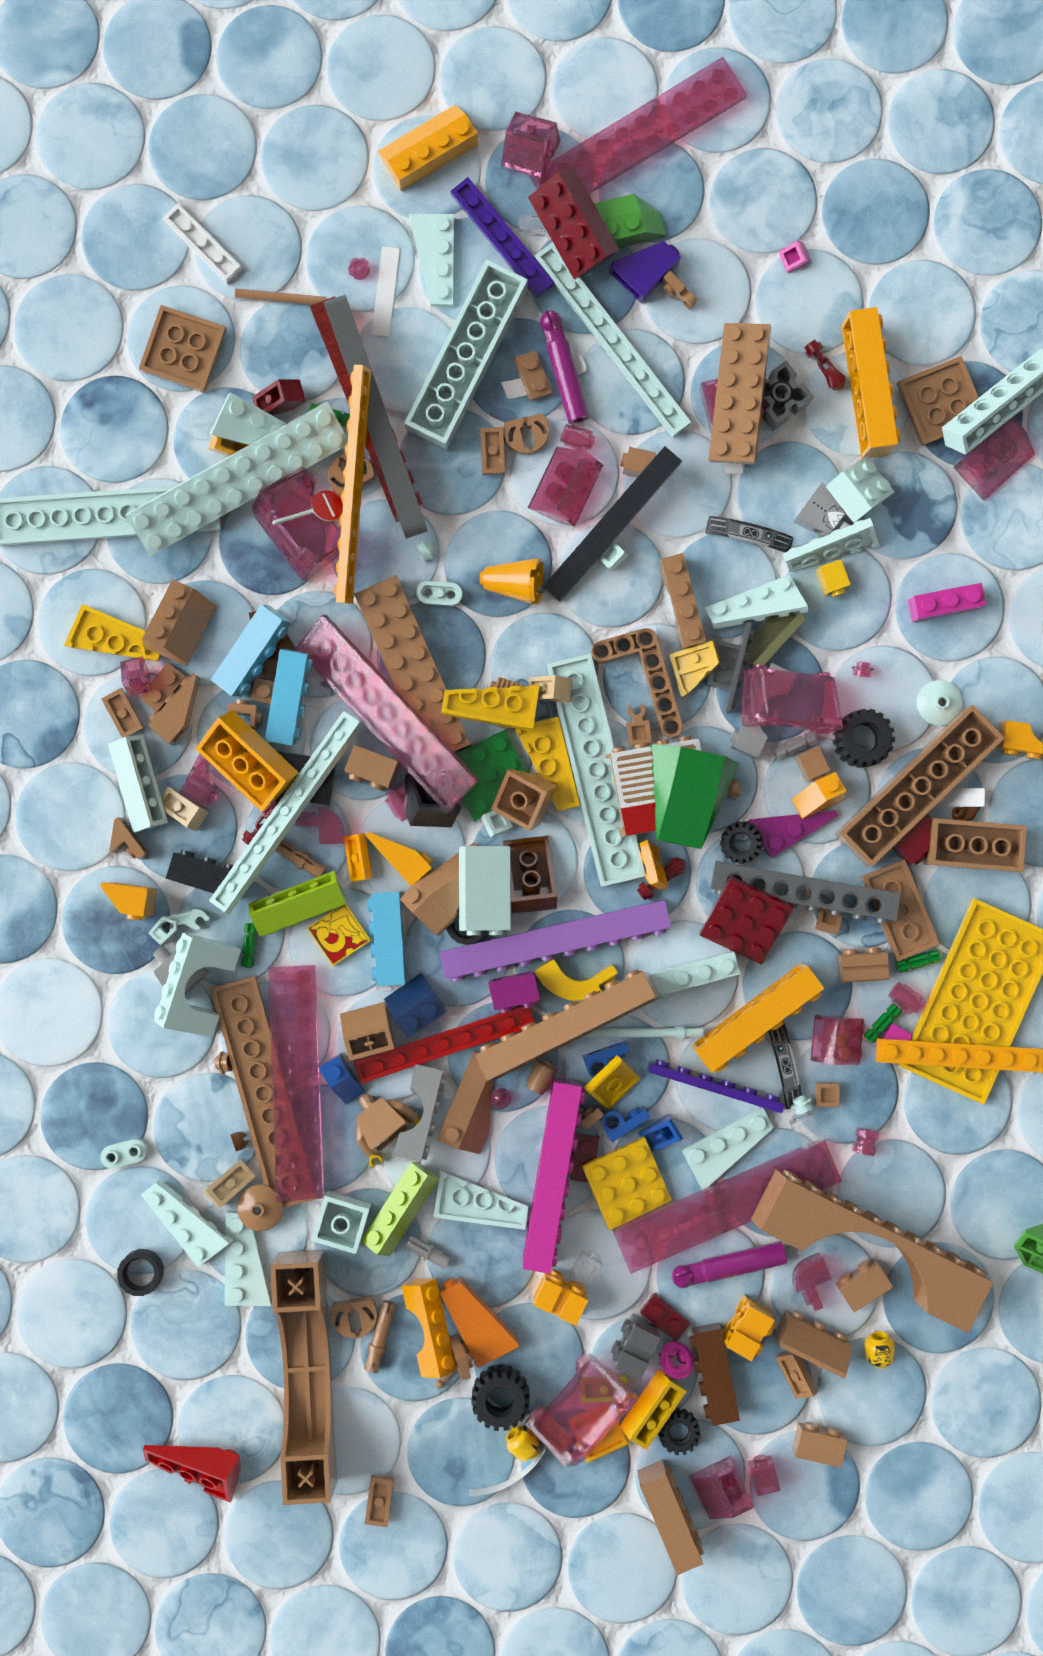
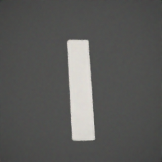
[371,247,400,337]

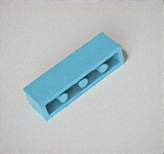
[211,604,291,697]
[265,649,313,746]
[368,891,406,986]

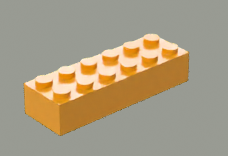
[841,307,900,459]
[690,963,824,1073]

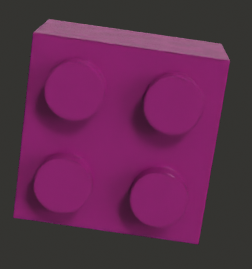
[488,970,540,1013]

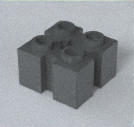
[762,360,814,431]
[611,1314,661,1381]

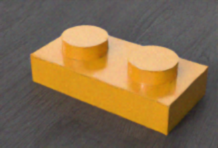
[344,833,372,882]
[639,840,669,890]

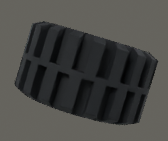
[832,708,895,768]
[471,1364,530,1431]

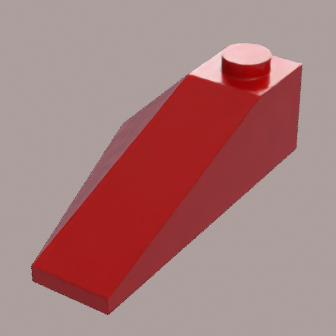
[143,1445,241,1503]

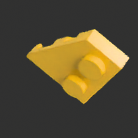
[669,641,720,697]

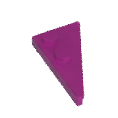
[746,810,838,858]

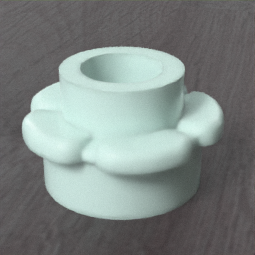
[415,540,435,562]
[791,1095,813,1115]

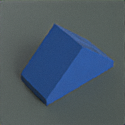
[638,1114,683,1152]

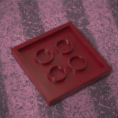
[699,876,794,965]

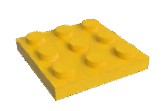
[581,1136,672,1230]

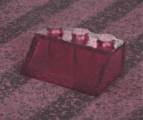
[953,417,1035,501]
[528,446,604,527]

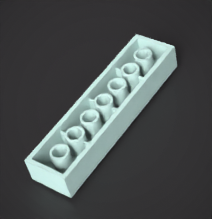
[404,259,528,450]

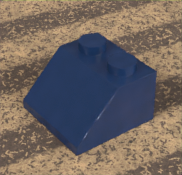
[384,973,447,1039]

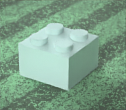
[826,456,894,523]
[311,1191,372,1254]

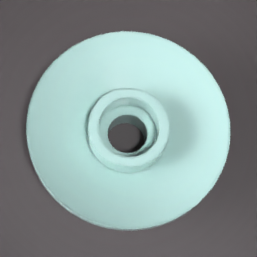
[917,680,963,726]

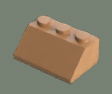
[142,579,217,666]
[774,1310,852,1379]

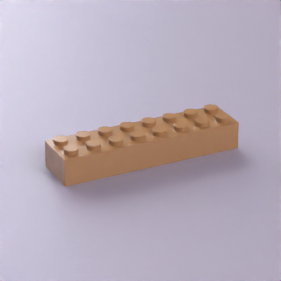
[354,575,471,764]
[835,705,1005,867]
[475,970,661,1081]

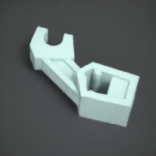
[148,908,211,945]

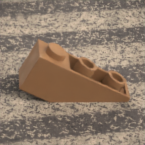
[148,674,201,745]

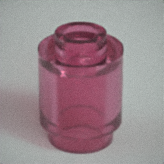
[560,424,596,453]
[384,787,407,822]
[888,982,924,1015]

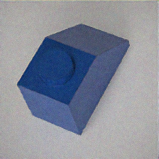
[318,1053,365,1104]

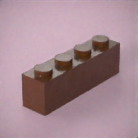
[689,1322,740,1426]

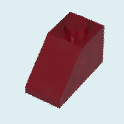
[252,379,306,416]
[892,813,931,865]

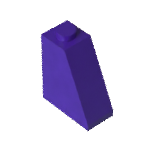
[609,241,681,304]

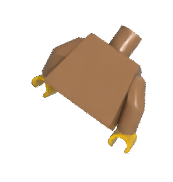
[356,1094,422,1167]

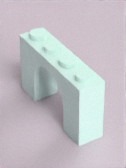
[154,933,241,1038]

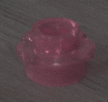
[348,257,370,280]
[852,661,874,677]
[490,1088,512,1110]

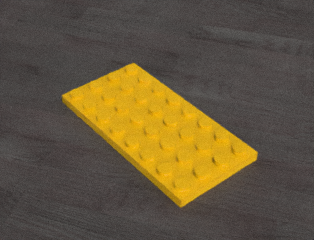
[898,898,1043,1105]

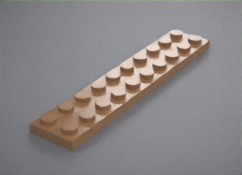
[210,975,317,1208]

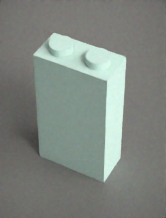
[459,846,511,935]

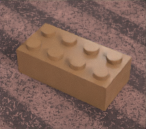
[924,818,1027,872]
[637,1460,705,1575]

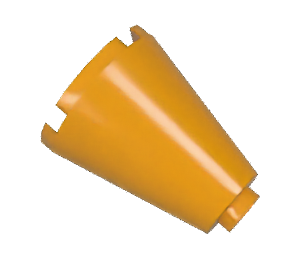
[479,558,544,605]

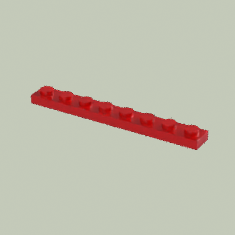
[353,1005,535,1084]

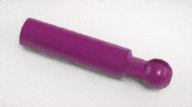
[540,310,590,424]
[672,1241,787,1288]

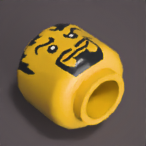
[864,1331,896,1369]
[506,1425,540,1462]

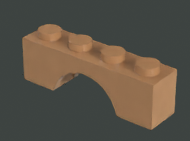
[659,553,706,651]

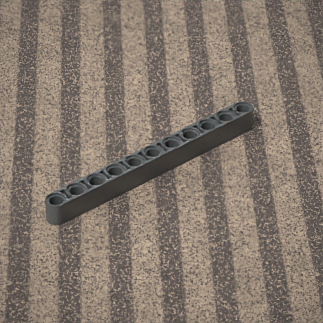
[324,295,428,539]

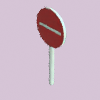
[272,490,343,525]

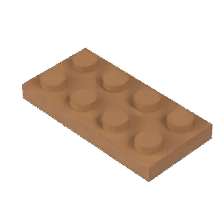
[861,859,940,962]

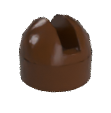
[230,1131,249,1152]

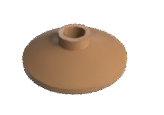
[237,1184,283,1231]

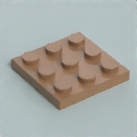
[139,305,227,393]
[896,356,979,446]

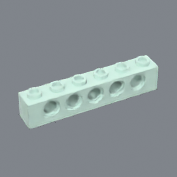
[942,349,1043,455]

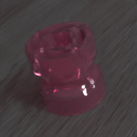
[852,1127,879,1156]

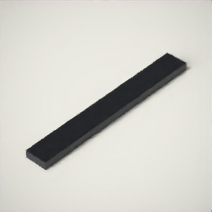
[543,446,682,602]

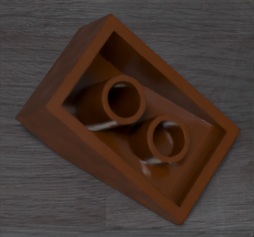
[503,835,557,914]

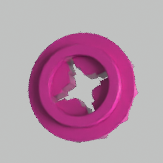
[658,1341,694,1380]

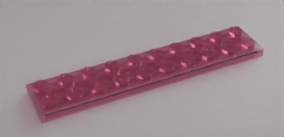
[530,57,747,194]
[295,615,479,813]
[268,965,324,1202]
[612,1138,842,1274]

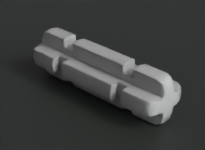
[774,731,818,760]

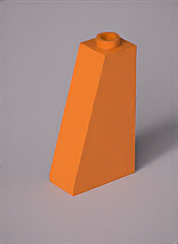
[440,1277,519,1368]

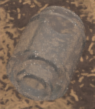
[519,212,548,236]

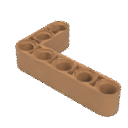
[591,628,683,739]

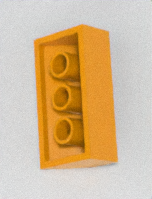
[377,105,478,191]
[195,710,299,812]

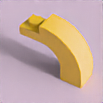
[534,959,618,1001]

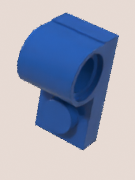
[582,1041,629,1078]
[601,1106,650,1143]

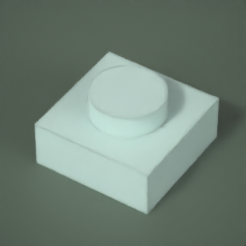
[599,541,628,572]
[481,811,513,838]

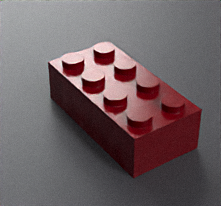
[528,167,620,280]

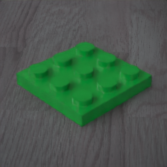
[444,729,526,821]

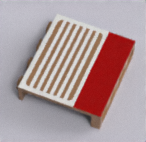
[605,736,701,837]

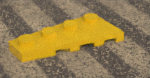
[64,604,162,662]
[441,684,540,731]
[514,717,580,811]

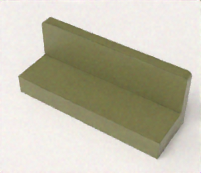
[745,612,806,672]

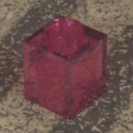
[120,656,151,697]
[748,1455,780,1496]

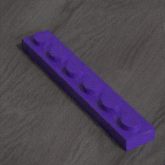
[450,177,554,299]
[647,1059,785,1113]

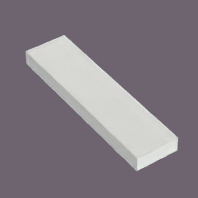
[162,203,243,285]

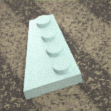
[705,574,808,629]

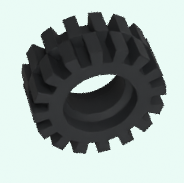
[720,821,763,864]
[658,1407,701,1455]

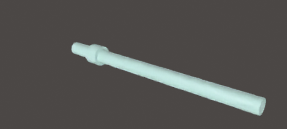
[583,1026,703,1040]

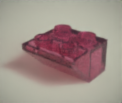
[501,111,561,178]
[810,1015,864,1065]
[689,1455,755,1519]

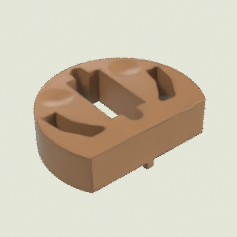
[503,413,549,455]
[328,454,375,498]
[330,1296,377,1338]

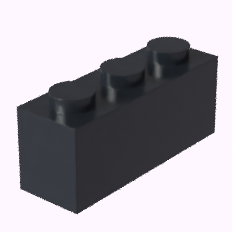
[165,849,234,893]

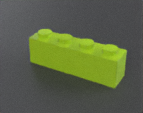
[248,871,346,937]
[361,1163,440,1256]

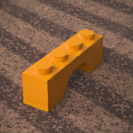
[997,720,1043,759]
[401,1278,457,1378]

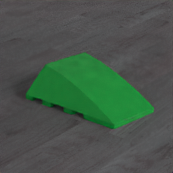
[651,744,740,849]

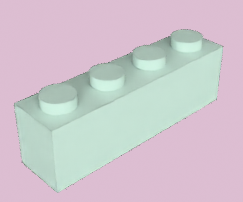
[108,735,168,833]
[649,950,740,996]

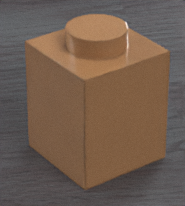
[620,446,656,477]
[794,746,830,783]

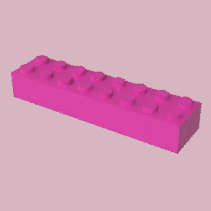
[522,1077,585,1274]

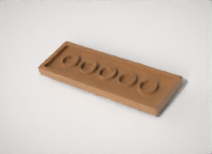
[708,323,771,464]

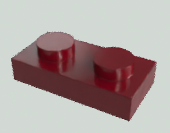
[570,1133,599,1183]
[640,1293,690,1342]

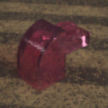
[295,807,344,844]
[792,1252,832,1311]

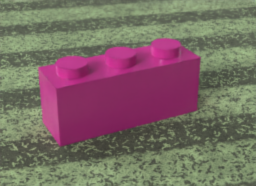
[908,583,986,622]

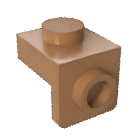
[228,700,263,730]

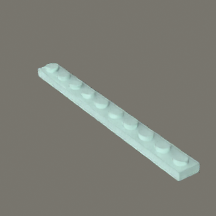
[534,242,691,438]
[209,711,363,915]

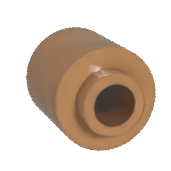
[526,1059,557,1095]

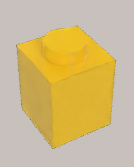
[816,559,851,597]

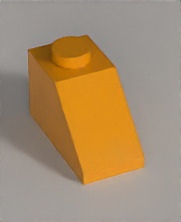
[791,772,847,820]

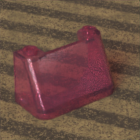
[252,467,341,580]
[741,665,843,734]
[526,1353,638,1467]

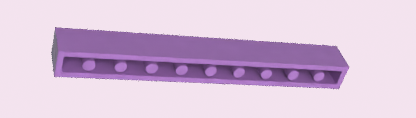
[439,900,671,982]

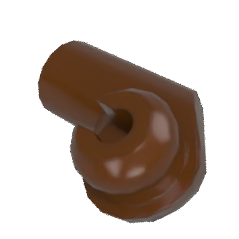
[951,806,982,821]

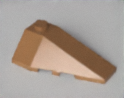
[400,842,478,936]
[437,1051,493,1154]

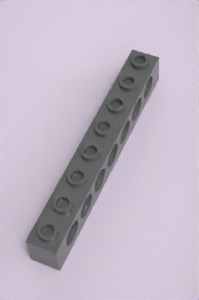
[710,861,901,924]

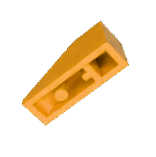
[365,832,433,887]

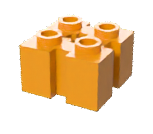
[533,1269,588,1326]
[722,1295,775,1362]

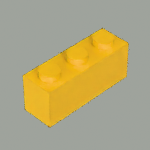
[619,1369,687,1450]

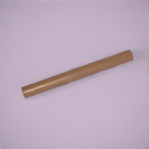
[235,288,327,306]

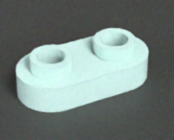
[416,581,462,607]
[101,1138,148,1169]

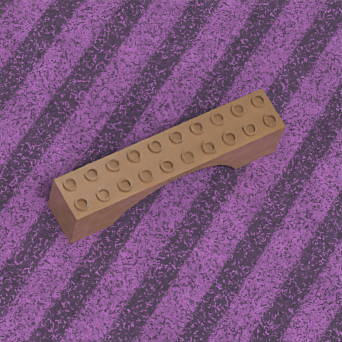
[751,1169,993,1333]
[271,1250,337,1505]

